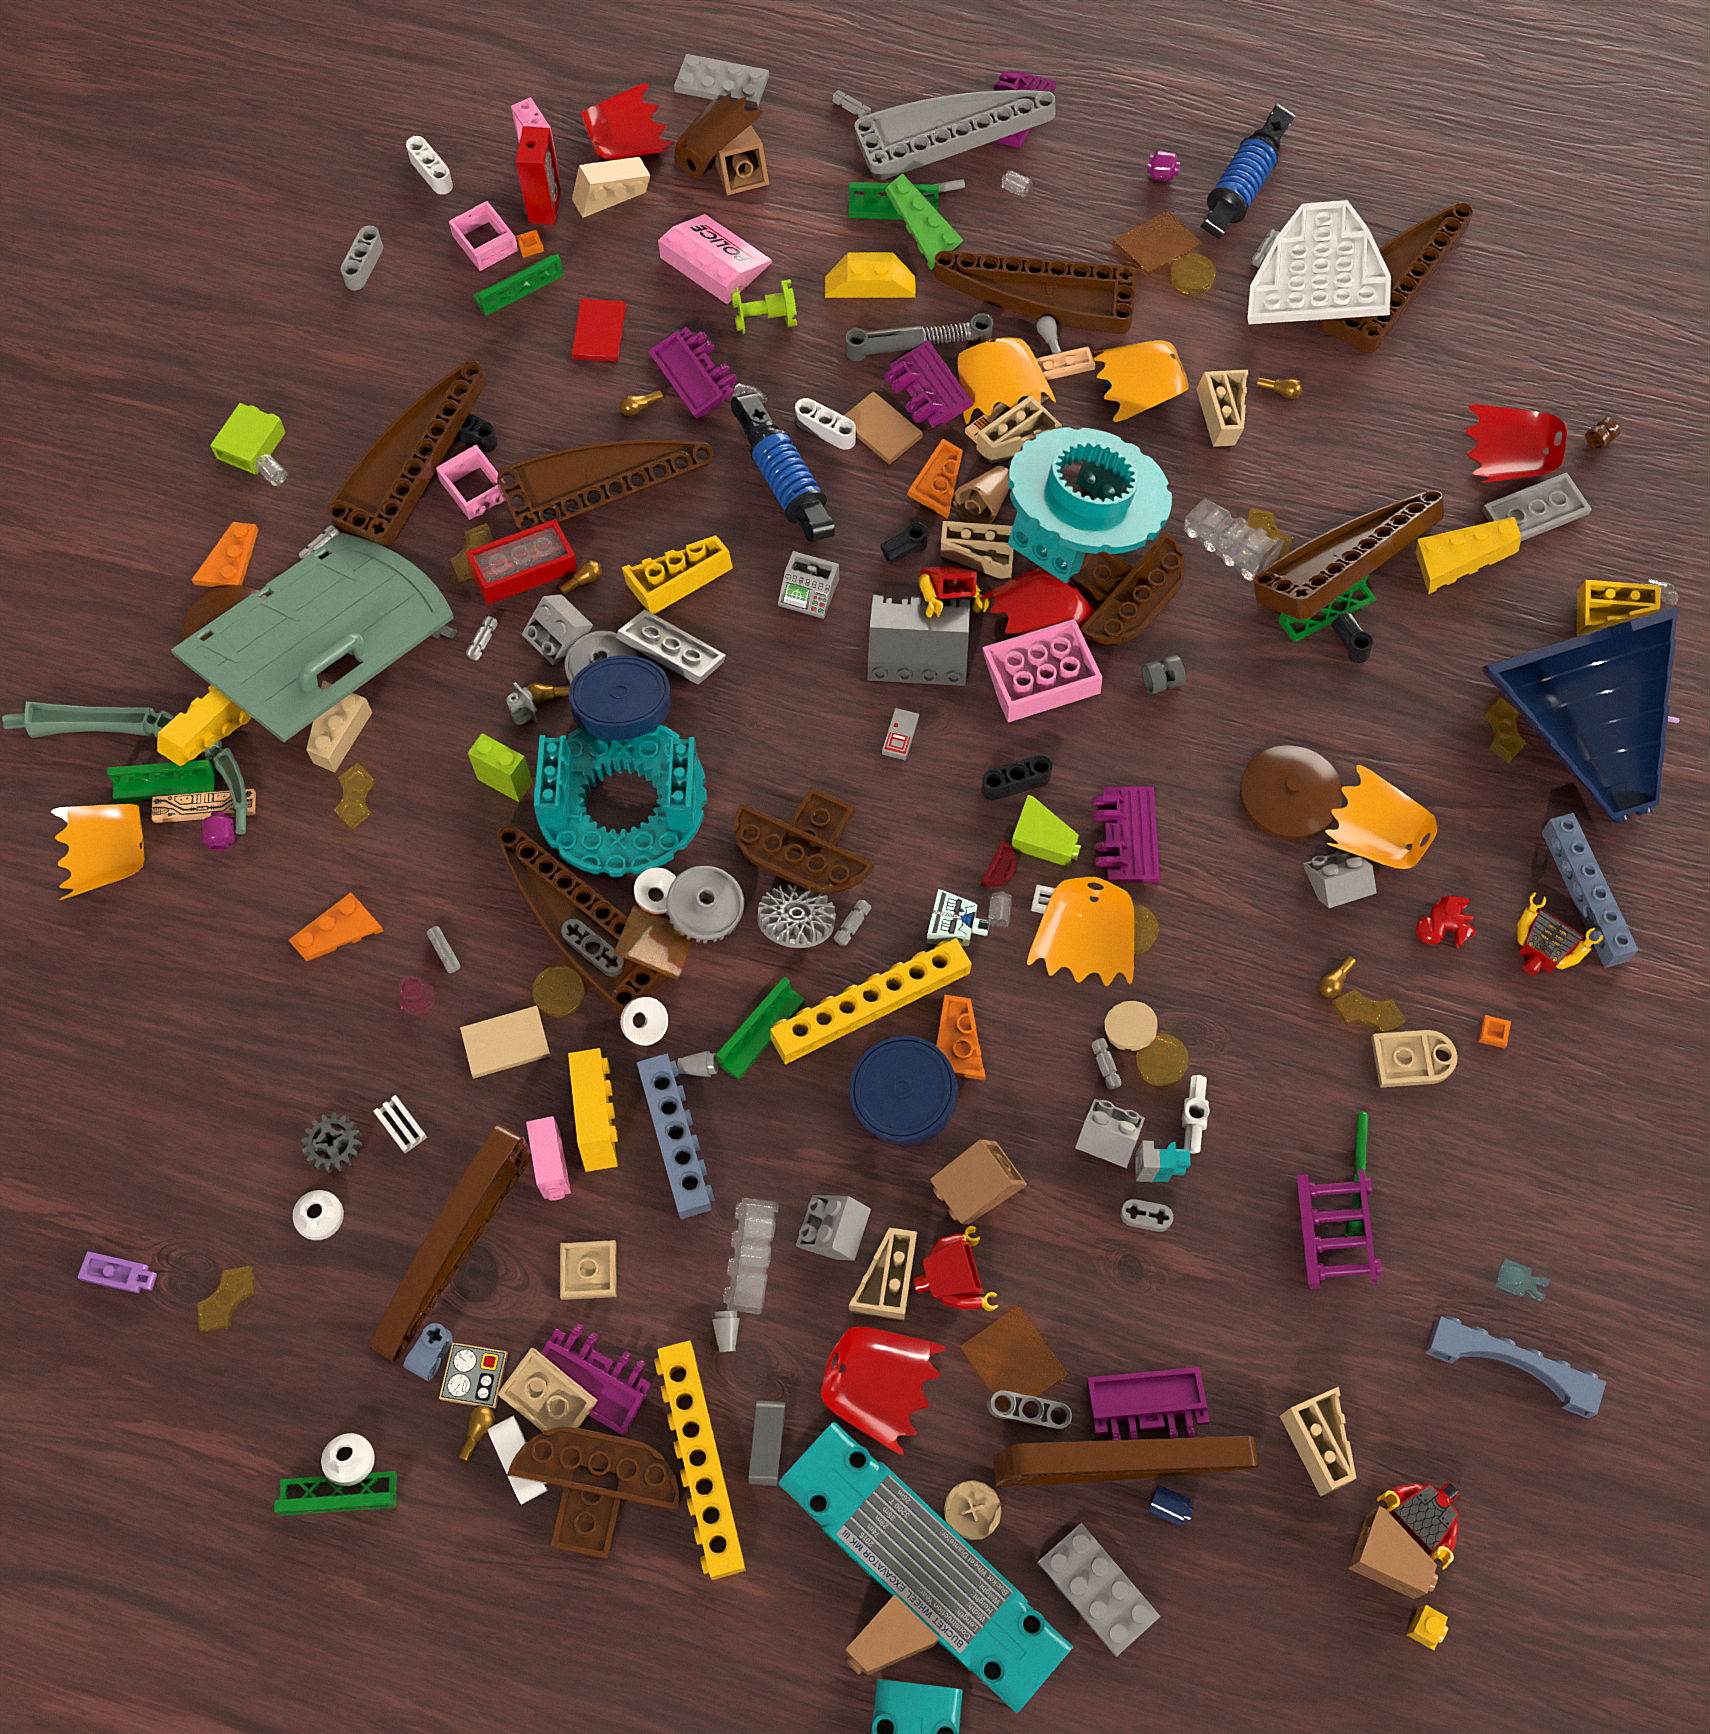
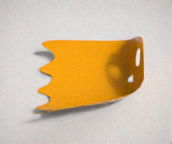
[958,338,1056,424]
[1092,340,1189,422]
[1325,765,1437,869]
[52,804,144,900]
[1027,877,1134,986]

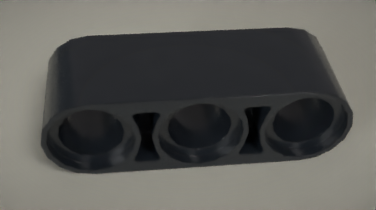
[442,412,498,452]
[981,755,1053,801]

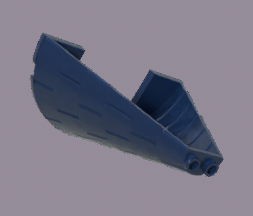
[1481,607,1679,823]

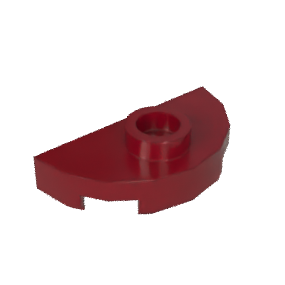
[981,840,1017,887]

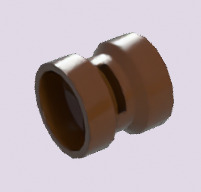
[1585,417,1620,450]

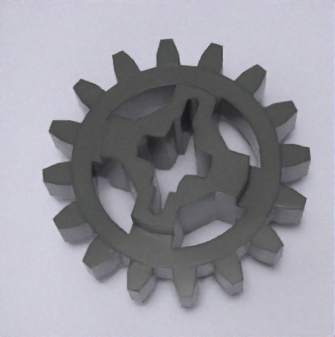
[301,1113,363,1173]

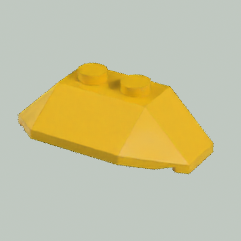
[825,252,915,298]

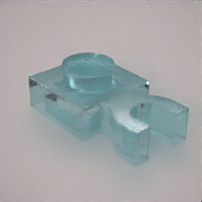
[1495,1258,1550,1301]

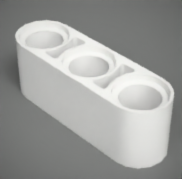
[406,136,453,194]
[795,398,856,450]
[487,1416,548,1504]

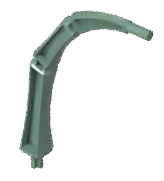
[2,701,247,834]

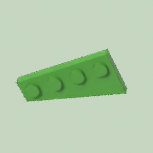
[885,173,964,270]

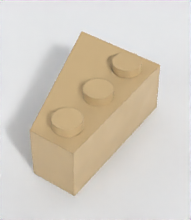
[572,157,650,218]
[1196,370,1248,447]
[976,395,1062,464]
[940,521,1014,582]
[306,680,372,772]
[849,1228,917,1321]
[1280,1387,1356,1497]

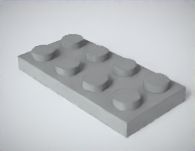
[674,54,769,109]
[1482,472,1592,542]
[617,609,726,685]
[1037,1523,1161,1657]

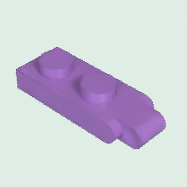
[78,1251,157,1294]

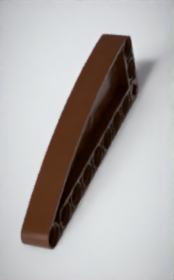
[1318,202,1473,353]
[934,251,1136,334]
[327,360,487,547]
[497,440,714,532]
[1253,490,1444,620]
[497,825,673,1014]
[370,1124,532,1362]
[993,1436,1259,1487]

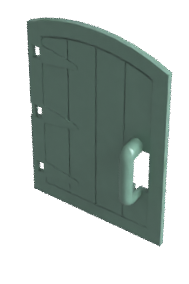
[171,533,454,742]

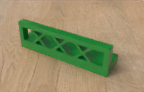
[849,182,939,220]
[473,254,564,316]
[1278,574,1376,643]
[107,760,217,803]
[716,977,806,1081]
[274,1471,397,1516]

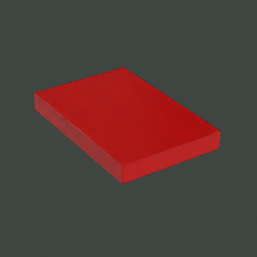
[572,299,627,362]

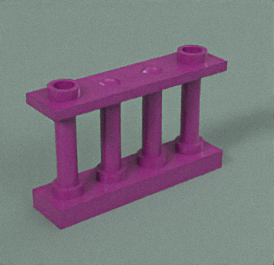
[1297,1169,1382,1290]

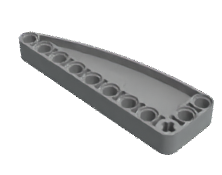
[855,90,1056,180]

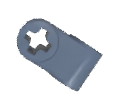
[403,1323,453,1381]

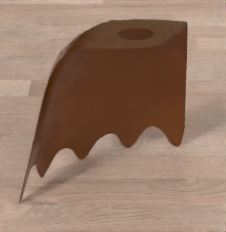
[674,93,762,179]

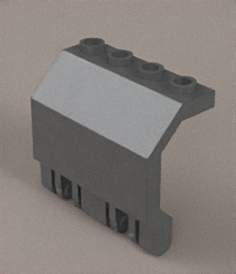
[867,594,970,686]

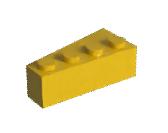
[1416,517,1521,594]
[622,536,733,614]
[157,685,251,767]
[568,1048,618,1172]

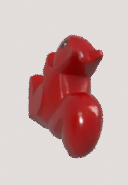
[1416,896,1476,948]

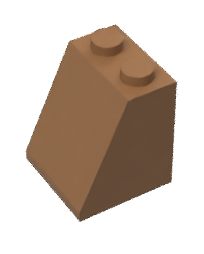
[713,125,769,195]
[930,1139,1027,1224]
[1348,1506,1438,1599]
[845,1595,939,1675]

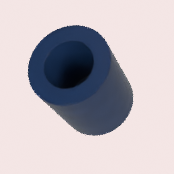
[1147,1484,1194,1526]

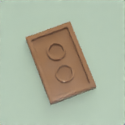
[844,391,923,465]

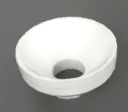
[634,868,676,914]
[620,997,668,1045]
[293,1190,344,1240]
[321,1433,375,1486]

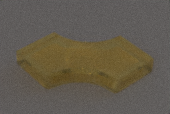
[1244,508,1293,560]
[450,523,495,581]
[1484,697,1526,763]
[334,762,375,830]
[1332,989,1406,1033]
[197,1266,255,1333]

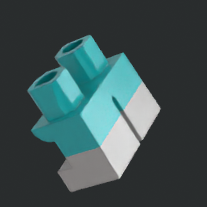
[1135,1141,1190,1182]

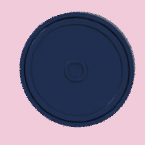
[569,655,671,740]
[849,1036,959,1146]

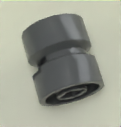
[1142,655,1186,695]

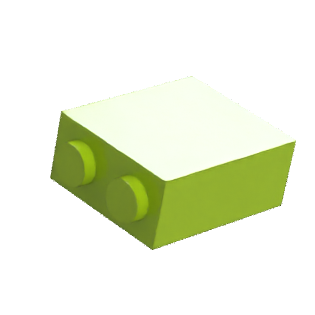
[210,403,286,475]
[468,733,533,802]

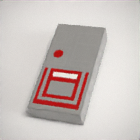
[882,708,919,761]

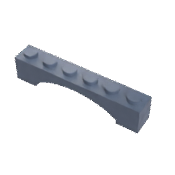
[1425,1316,1606,1419]

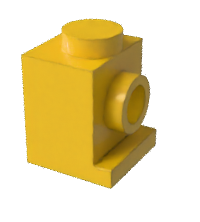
[1406,1605,1448,1650]

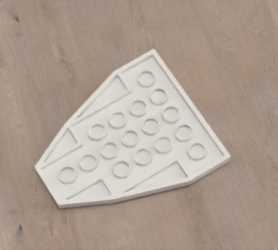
[1248,200,1391,324]

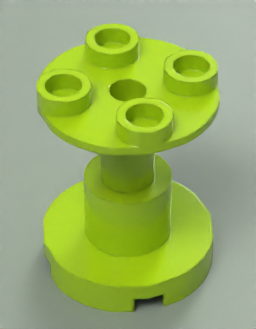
[731,279,797,334]

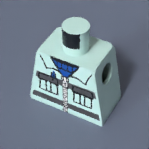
[927,889,990,946]

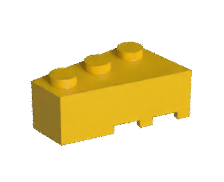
[1577,580,1660,636]

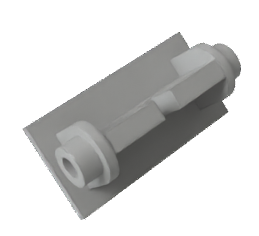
[507,682,538,725]

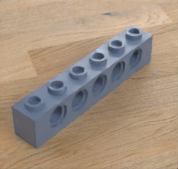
[1542,813,1638,968]
[637,1053,715,1219]

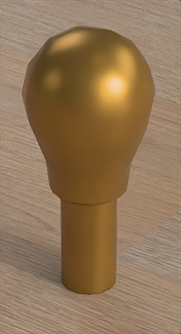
[1257,378,1302,399]
[620,390,663,417]
[559,560,602,595]
[526,683,570,705]
[1318,956,1356,998]
[459,1406,495,1461]

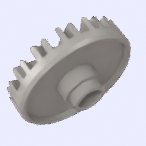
[565,631,638,685]
[666,866,744,943]
[757,884,836,948]

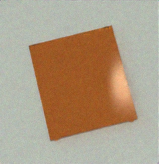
[1113,211,1202,275]
[614,905,693,980]
[960,1305,1068,1411]

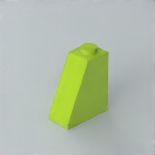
[1011,795,1081,867]

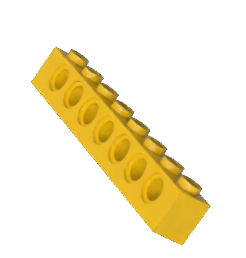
[770,938,972,1064]
[654,1340,746,1580]

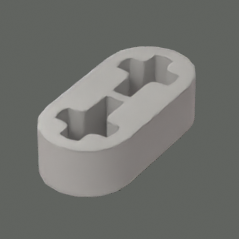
[1120,1199,1173,1232]

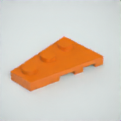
[907,439,963,519]
[192,522,259,588]
[289,893,384,962]
[937,995,986,1080]

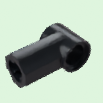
[880,522,927,564]
[1331,613,1373,663]

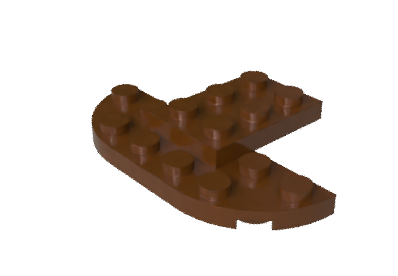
[1069,532,1186,644]
[734,787,875,893]
[507,1427,679,1560]

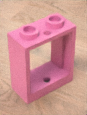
[511,97,557,163]
[449,201,518,271]
[436,445,506,520]
[526,1116,571,1200]

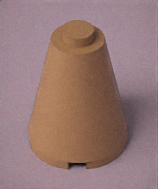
[953,466,1010,524]

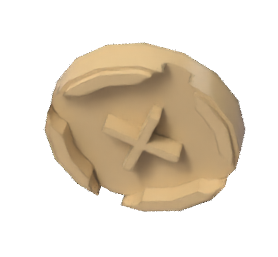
[1105,1001,1158,1051]
[944,1480,1002,1541]

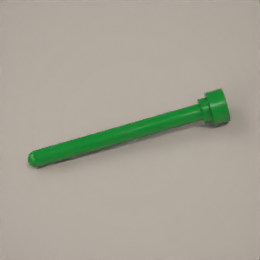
[1345,1111,1368,1237]

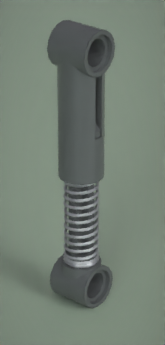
[845,313,993,361]

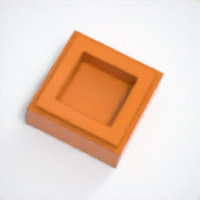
[515,230,544,258]
[1478,1015,1511,1048]

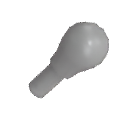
[1036,316,1061,354]

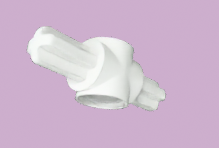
[1182,1075,1209,1154]

